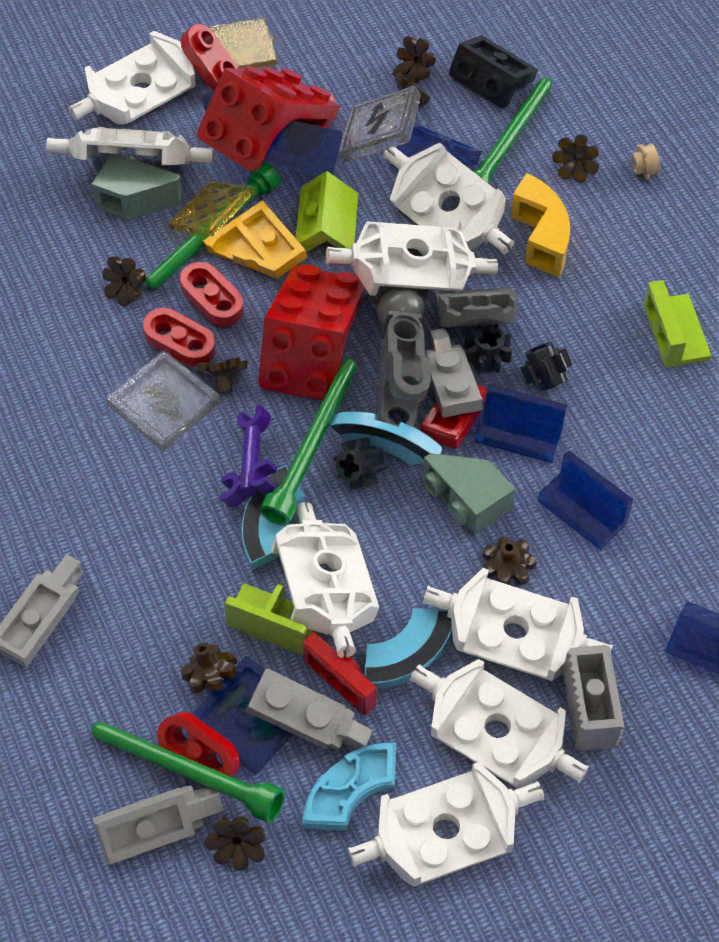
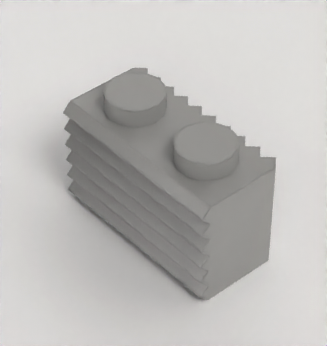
[562,645,625,751]

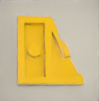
[203,200,308,279]

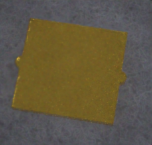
[208,17,277,69]

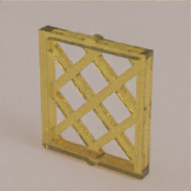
[168,180,255,236]

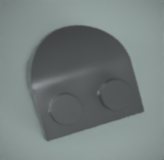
[435,288,518,327]

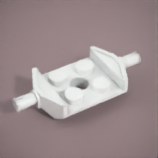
[68,31,196,125]
[46,127,214,165]
[383,143,514,254]
[326,221,498,296]
[271,502,379,658]
[423,568,613,681]
[410,659,589,789]
[347,762,544,887]

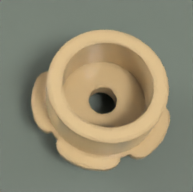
[631,144,660,180]

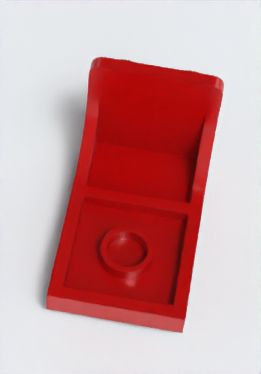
[197,65,341,171]
[258,265,367,401]

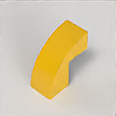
[511,173,570,278]

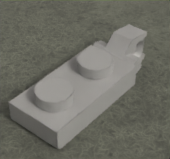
[425,328,483,418]
[0,554,84,668]
[246,668,373,750]
[92,786,224,865]

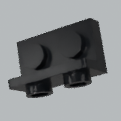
[449,35,538,108]

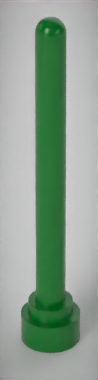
[473,77,552,186]
[145,161,281,290]
[259,359,357,526]
[91,722,285,824]

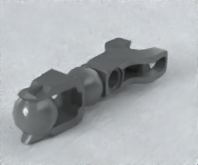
[367,248,431,427]

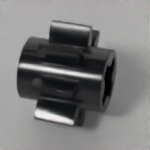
[464,325,513,373]
[520,342,573,390]
[333,437,387,490]

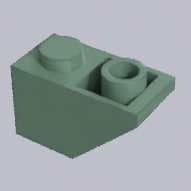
[92,153,183,220]
[422,453,516,535]

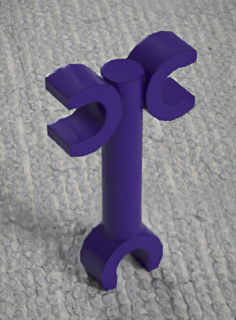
[219,404,277,507]

